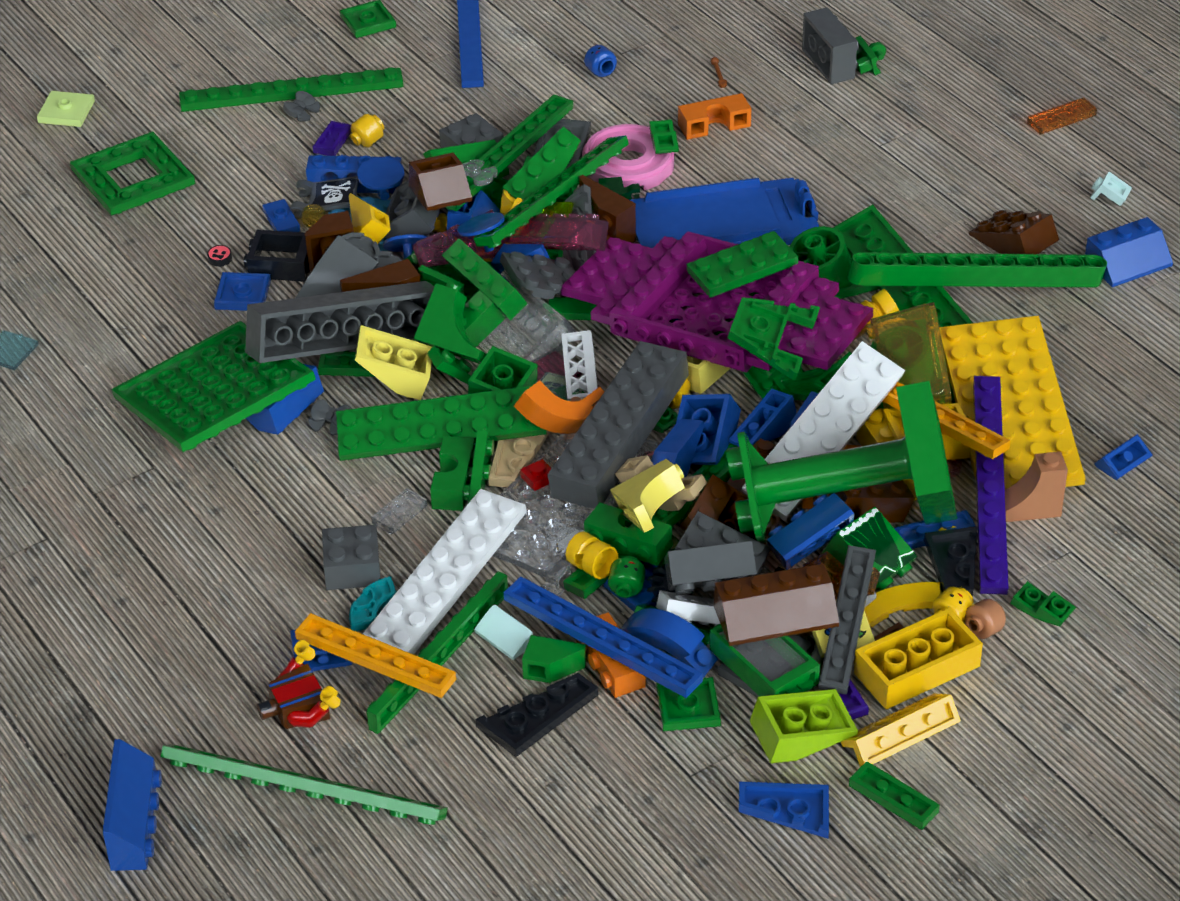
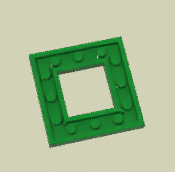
[70,131,195,216]

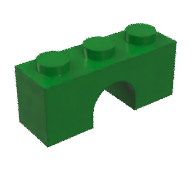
[430,436,475,511]
[584,502,673,566]

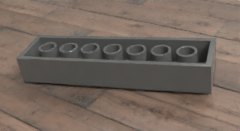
[245,281,435,363]
[548,341,689,509]

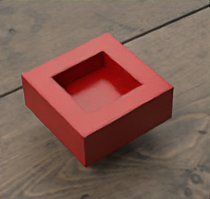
[520,459,552,491]

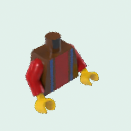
[257,640,340,729]

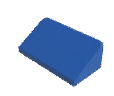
[1094,434,1153,480]

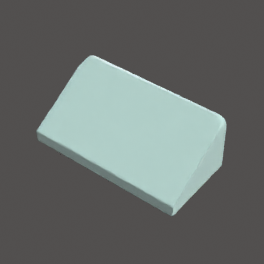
[474,605,533,660]

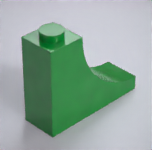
[414,283,486,364]

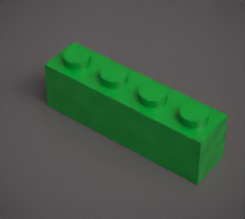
[442,238,528,321]

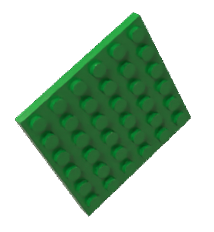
[111,321,316,452]

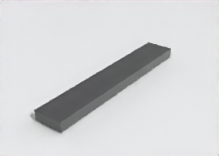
[818,545,876,695]

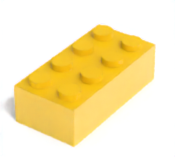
[854,608,983,710]

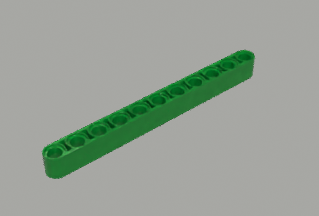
[847,252,1107,287]

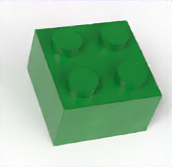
[468,346,538,394]

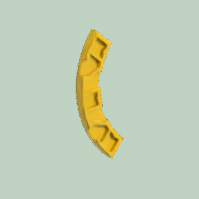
[853,582,940,663]

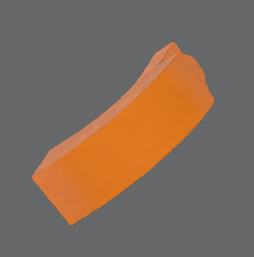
[514,380,605,434]

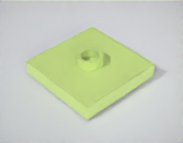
[37,91,95,127]

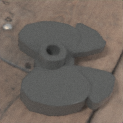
[283,91,320,122]
[308,399,350,436]

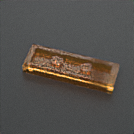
[1027,97,1097,135]

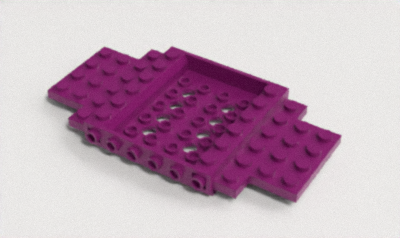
[561,231,873,373]

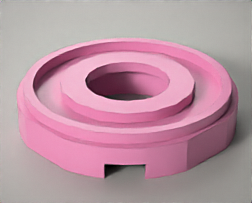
[582,124,674,190]

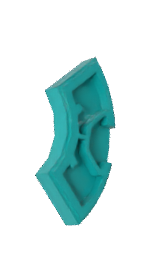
[349,576,397,632]

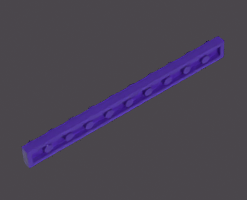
[973,376,1009,595]

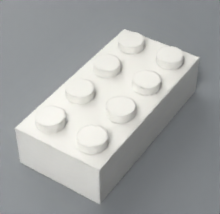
[656,590,720,626]

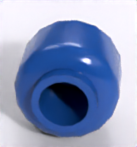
[584,45,617,77]

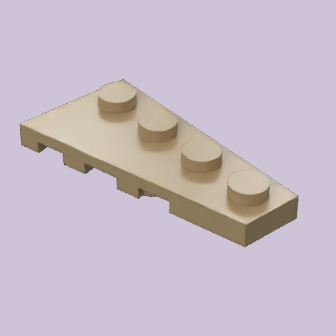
[488,431,550,488]

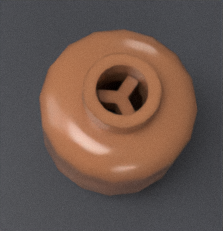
[964,599,1006,639]

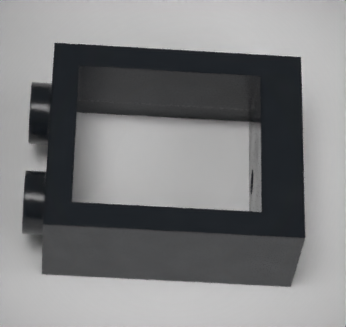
[244,230,309,282]

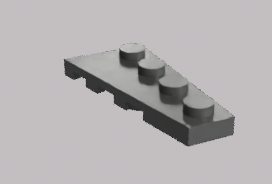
[551,184,594,271]

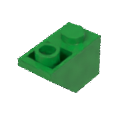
[522,635,586,683]

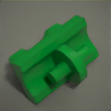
[856,35,886,76]

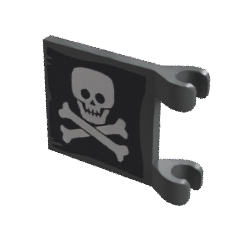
[291,176,359,219]

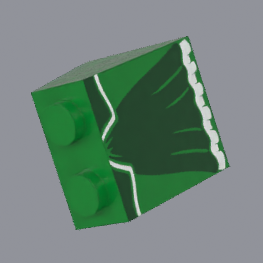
[819,506,917,592]

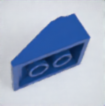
[676,394,741,465]

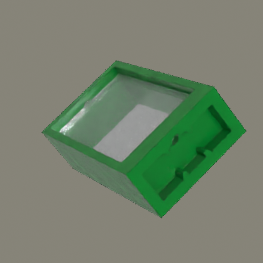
[710,624,820,696]

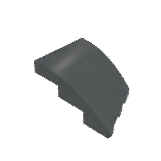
[296,235,379,298]

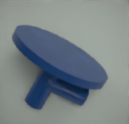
[357,157,405,200]
[457,212,505,252]
[383,234,431,259]

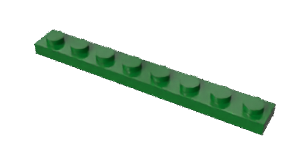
[367,571,508,734]

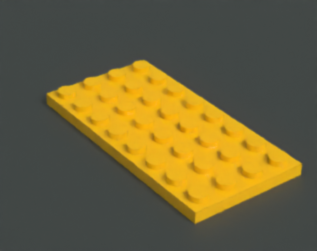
[938,315,1086,490]

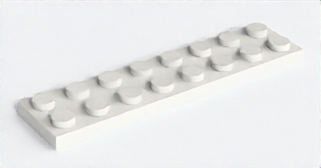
[741,341,905,521]
[363,489,527,655]

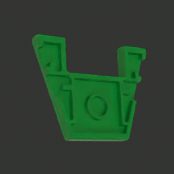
[727,297,820,380]

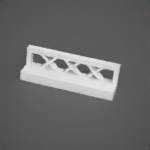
[561,330,598,401]

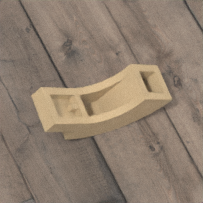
[615,455,707,511]

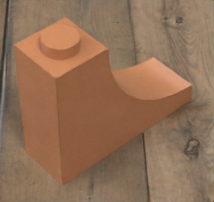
[976,452,1068,522]

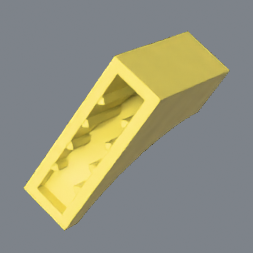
[610,459,685,533]

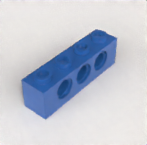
[306,155,403,194]

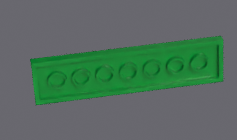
[336,386,547,461]

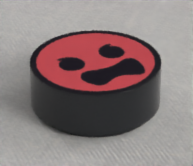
[207,245,232,267]

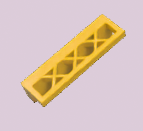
[841,693,961,767]

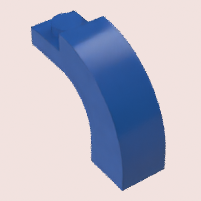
[620,608,718,678]

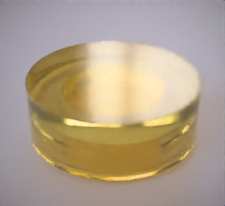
[302,204,326,228]

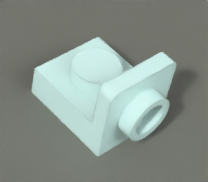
[1090,172,1132,206]

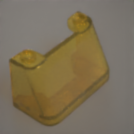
[867,302,951,409]

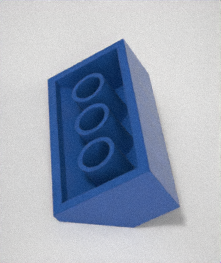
[103,739,162,871]

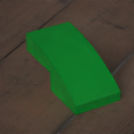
[649,120,679,154]

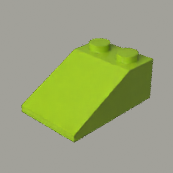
[749,689,858,764]

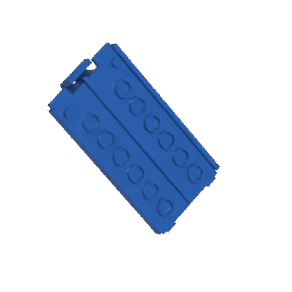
[630,177,819,248]

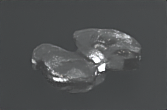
[463,159,498,186]

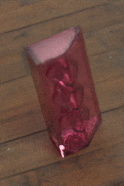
[505,214,609,251]

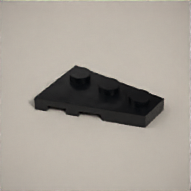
[924,526,977,597]

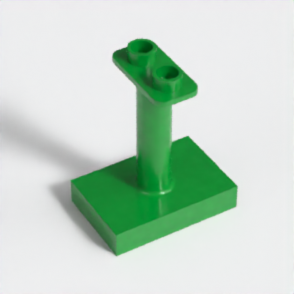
[726,381,958,543]

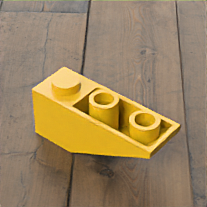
[349,193,391,244]

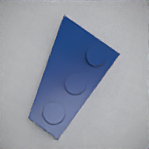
[739,781,829,839]

